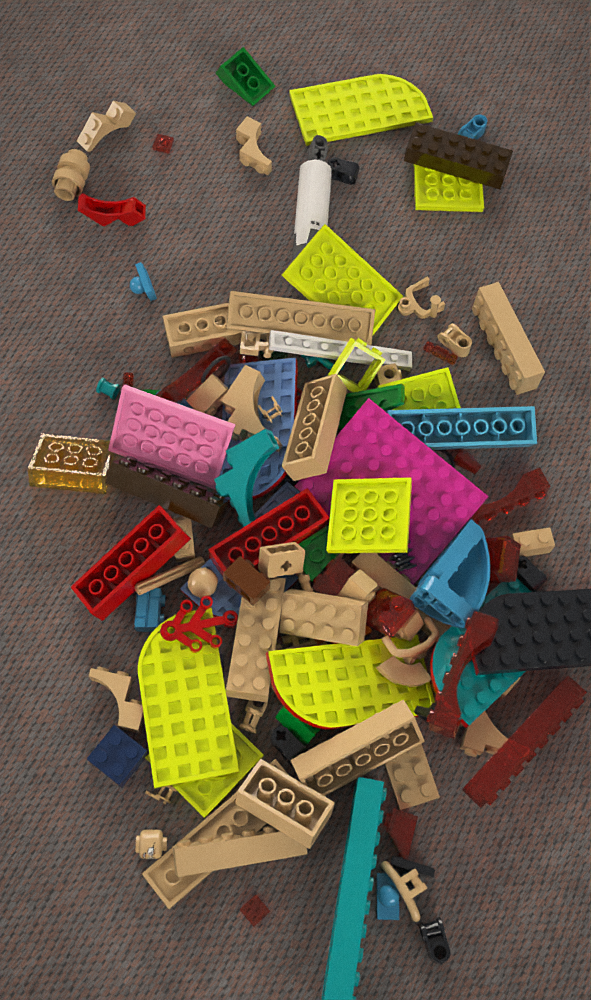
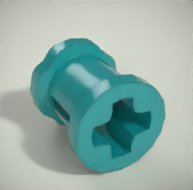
[96,378,121,400]

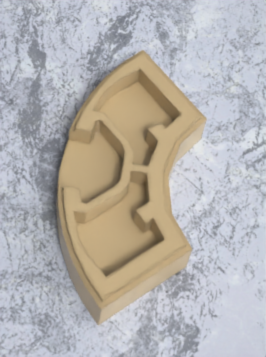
[376,656,431,687]

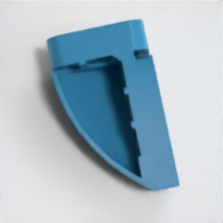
[410,519,490,628]

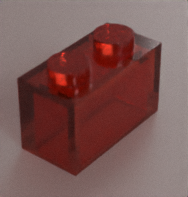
[312,557,356,596]

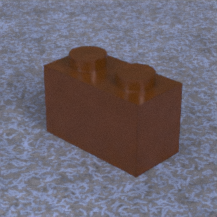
[223,556,270,606]

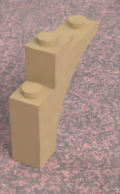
[221,365,283,452]
[447,711,528,762]

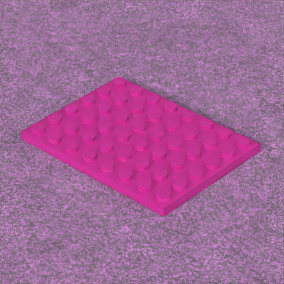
[295,398,489,585]

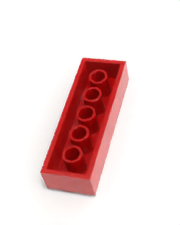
[208,488,330,588]
[71,505,191,621]

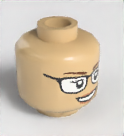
[136,830,167,859]

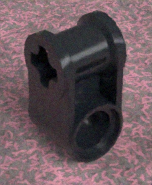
[328,157,360,185]
[508,556,547,592]
[270,726,308,767]
[418,917,451,964]

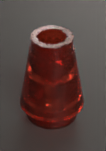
[453,449,482,475]

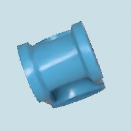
[458,114,487,140]

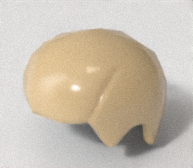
[188,567,218,598]

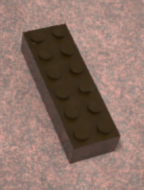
[404,122,513,190]
[105,456,230,528]

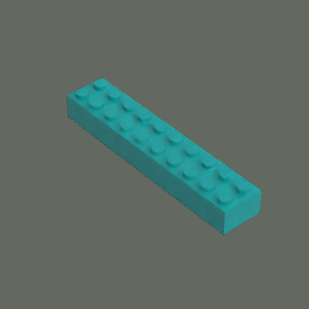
[321,777,387,1000]

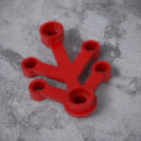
[160,596,239,653]

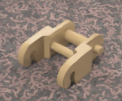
[258,396,283,423]
[145,786,177,804]

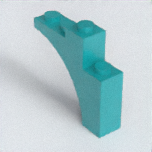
[214,429,280,527]

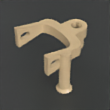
[398,277,445,319]

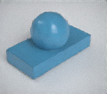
[130,262,157,301]
[377,873,400,920]

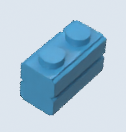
[134,588,166,632]

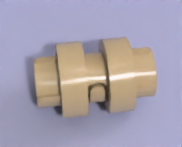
[52,149,90,201]

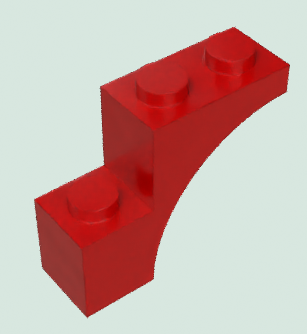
[77,193,146,226]

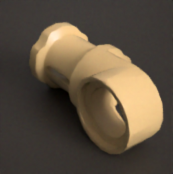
[239,700,268,734]

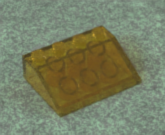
[28,434,115,494]

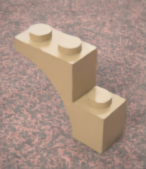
[77,101,136,152]
[236,116,272,175]
[89,667,144,733]

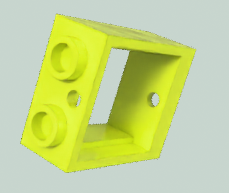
[328,337,385,393]

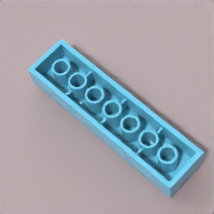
[386,406,537,450]

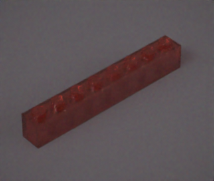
[462,675,587,808]

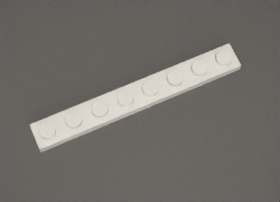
[269,330,412,371]

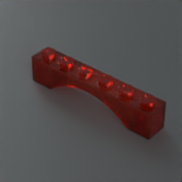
[155,337,238,404]
[470,467,551,524]
[427,611,498,739]

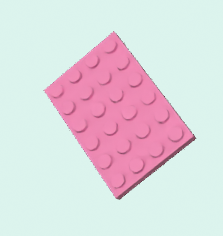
[108,385,235,489]

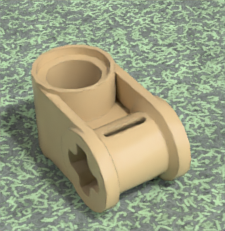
[438,323,472,357]

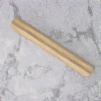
[134,556,205,595]

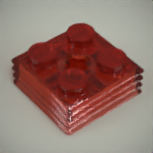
[366,588,416,637]

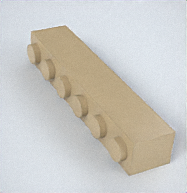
[172,826,308,877]

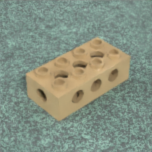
[163,303,242,358]

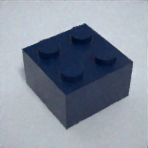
[87,725,149,788]

